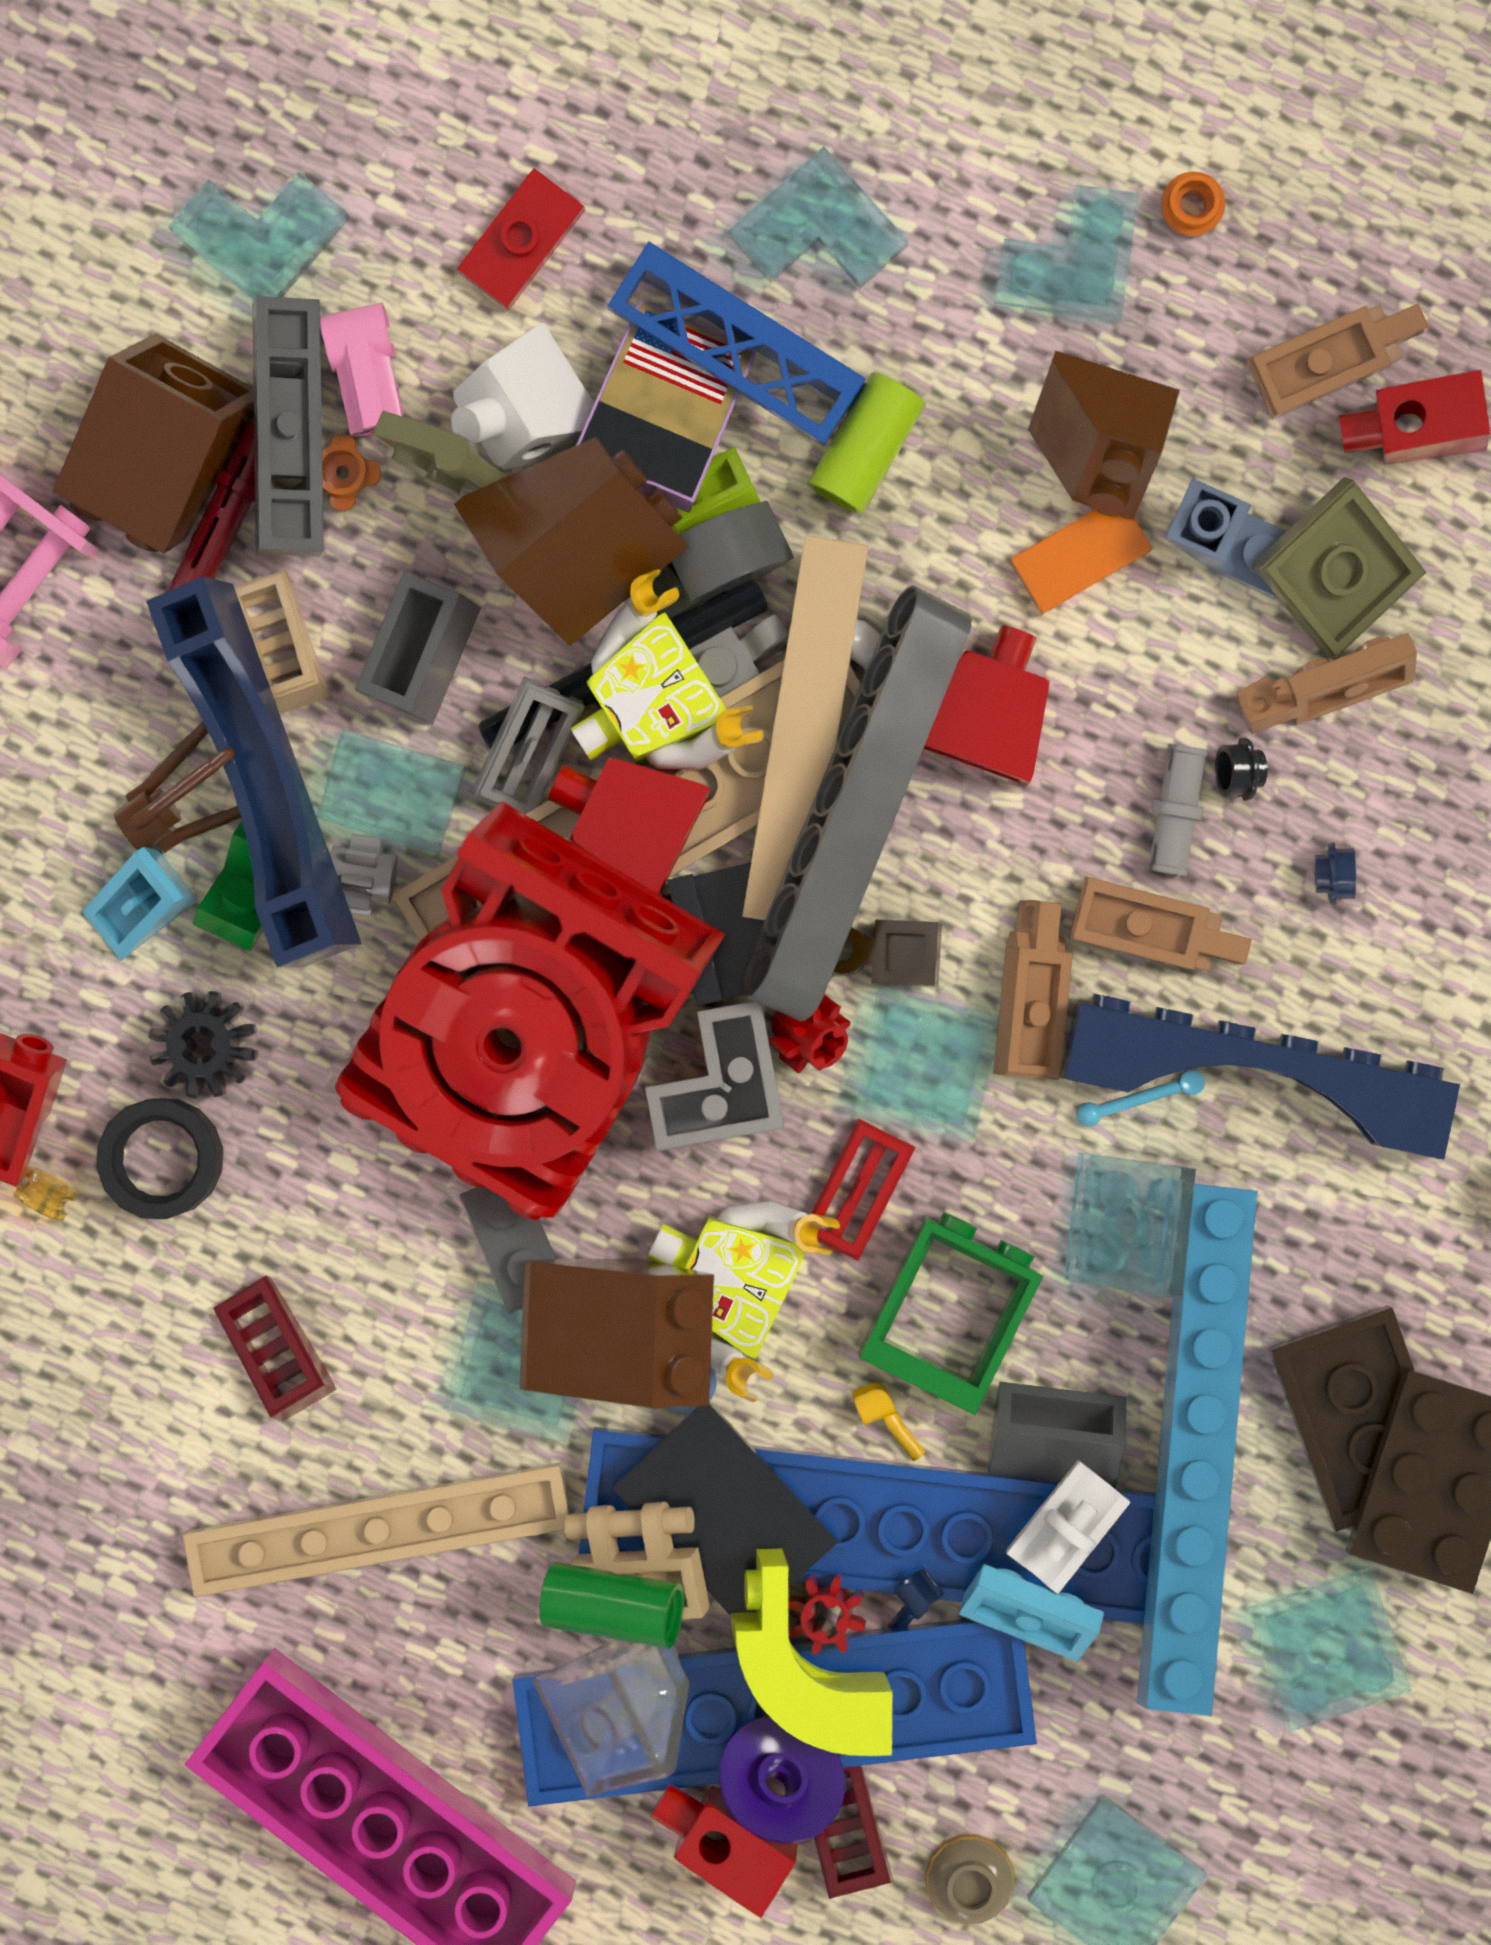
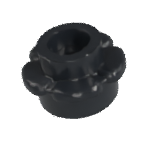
[1215,738,1268,801]

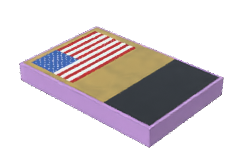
[576,299,758,513]

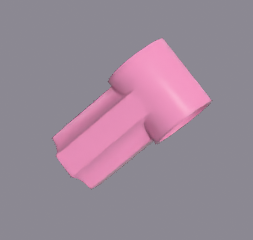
[320,302,404,438]

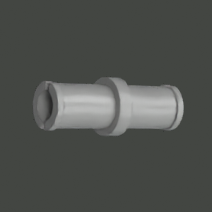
[1147,743,1209,876]

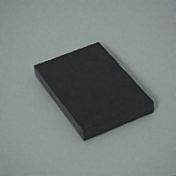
[612,1401,838,1616]

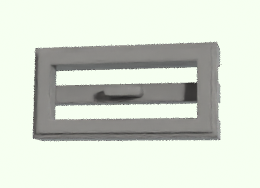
[472,676,585,814]

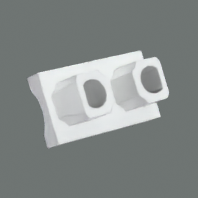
[1005,1460,1131,1594]

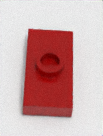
[457,168,585,311]

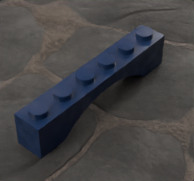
[146,576,362,968]
[1060,993,1460,1160]

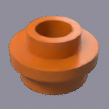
[1161,171,1225,237]

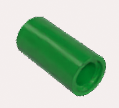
[539,1562,684,1649]

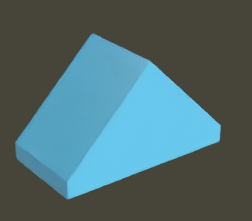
[82,847,198,961]

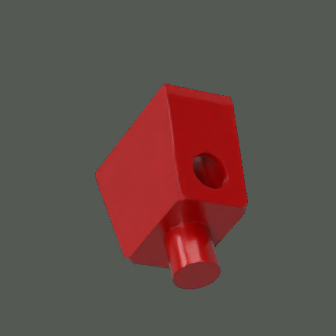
[1339,369,1491,465]
[923,625,1050,786]
[547,757,711,895]
[650,1783,798,1919]

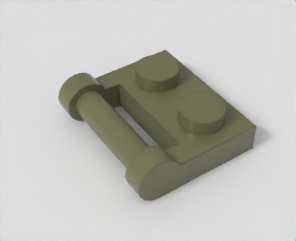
[373,410,514,496]

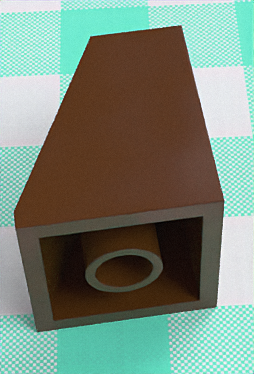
[52,334,254,554]
[454,437,689,646]
[519,1258,714,1408]

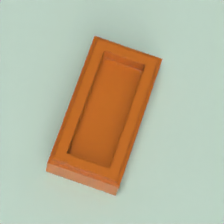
[1010,510,1153,616]

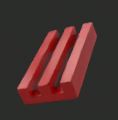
[810,1118,916,1261]

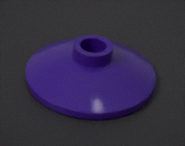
[718,1716,845,1844]

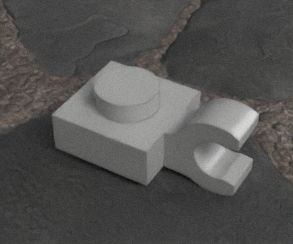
[689,614,789,698]

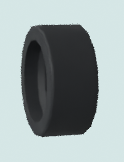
[96,1098,223,1220]

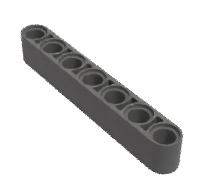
[741,585,972,1021]

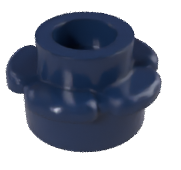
[1315,842,1356,905]

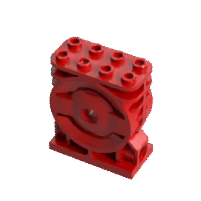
[334,801,725,1220]

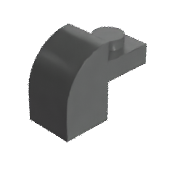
[652,501,794,621]

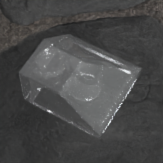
[532,1639,690,1797]

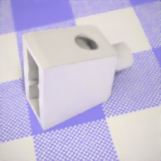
[451,323,594,469]

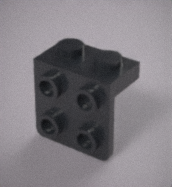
[662,862,765,1006]

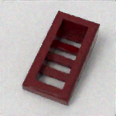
[213,1275,337,1421]
[814,1766,894,1899]

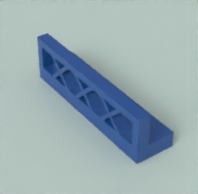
[607,241,866,446]

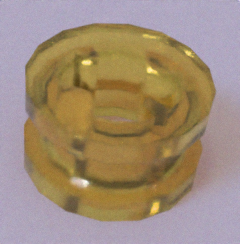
[13,1166,80,1222]

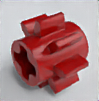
[769,994,851,1073]
[788,1572,867,1655]

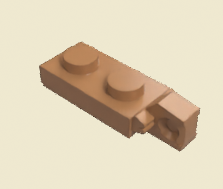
[1246,303,1429,420]
[1237,633,1417,734]
[1068,876,1252,972]
[993,900,1073,1080]

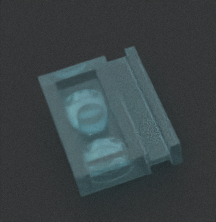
[316,729,466,855]

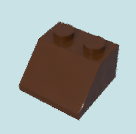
[1028,350,1180,520]

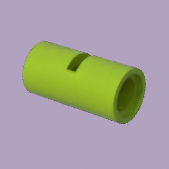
[807,372,926,516]

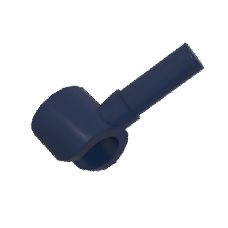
[887,1567,944,1629]

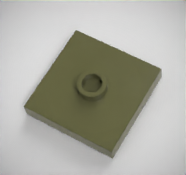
[1251,477,1427,660]

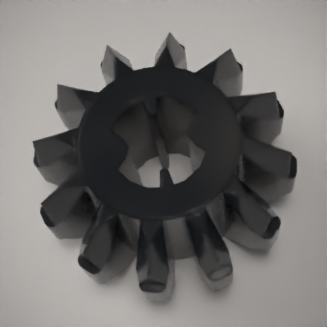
[149,991,259,1098]

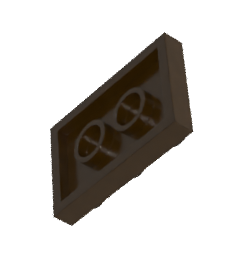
[1268,1305,1415,1532]
[1346,1367,1491,1594]

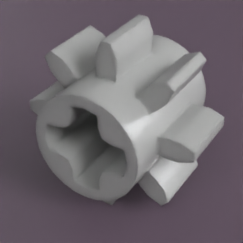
[330,833,398,915]

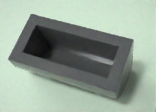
[355,571,481,724]
[988,1382,1126,1489]

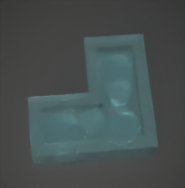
[728,146,909,289]
[168,171,350,301]
[994,184,1139,323]

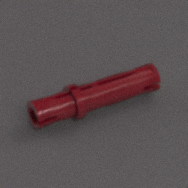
[164,421,255,593]

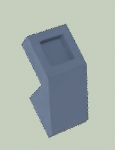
[1165,478,1286,599]

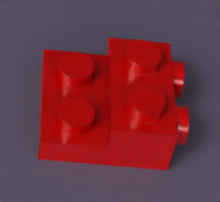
[0,1033,67,1187]

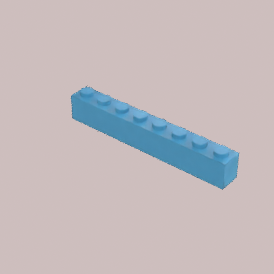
[1136,1184,1258,1716]

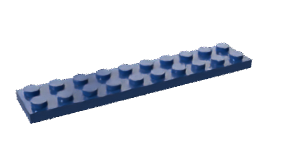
[579,1427,1155,1624]

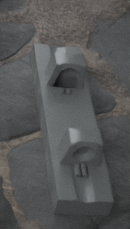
[252,296,324,557]

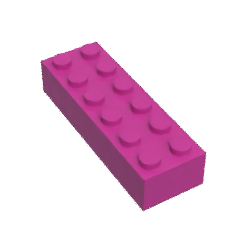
[184,1647,576,1945]

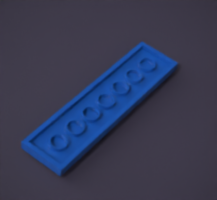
[512,1619,1037,1807]

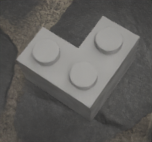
[645,1001,784,1151]

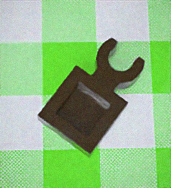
[833,919,942,988]

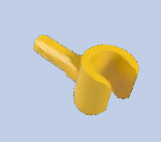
[852,1382,925,1461]

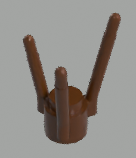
[113,721,241,853]

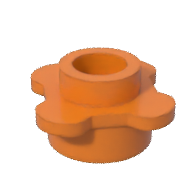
[322,434,381,511]

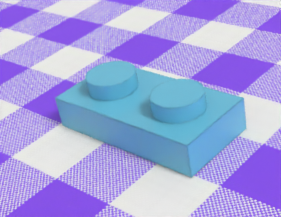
[958,1564,1104,1662]

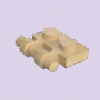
[565,1502,710,1619]

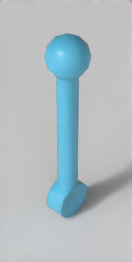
[1076,1070,1205,1127]

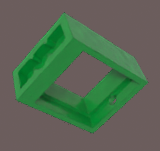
[858,1211,1043,1415]

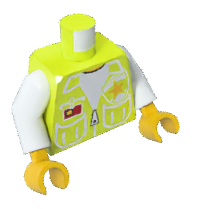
[570,569,763,770]
[647,1201,840,1402]

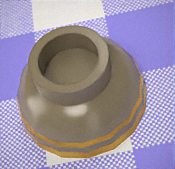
[925,1834,1015,1925]

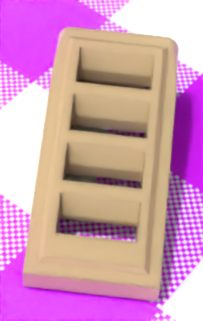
[234,569,329,714]

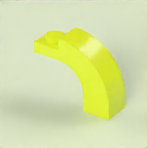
[731,1548,892,1756]

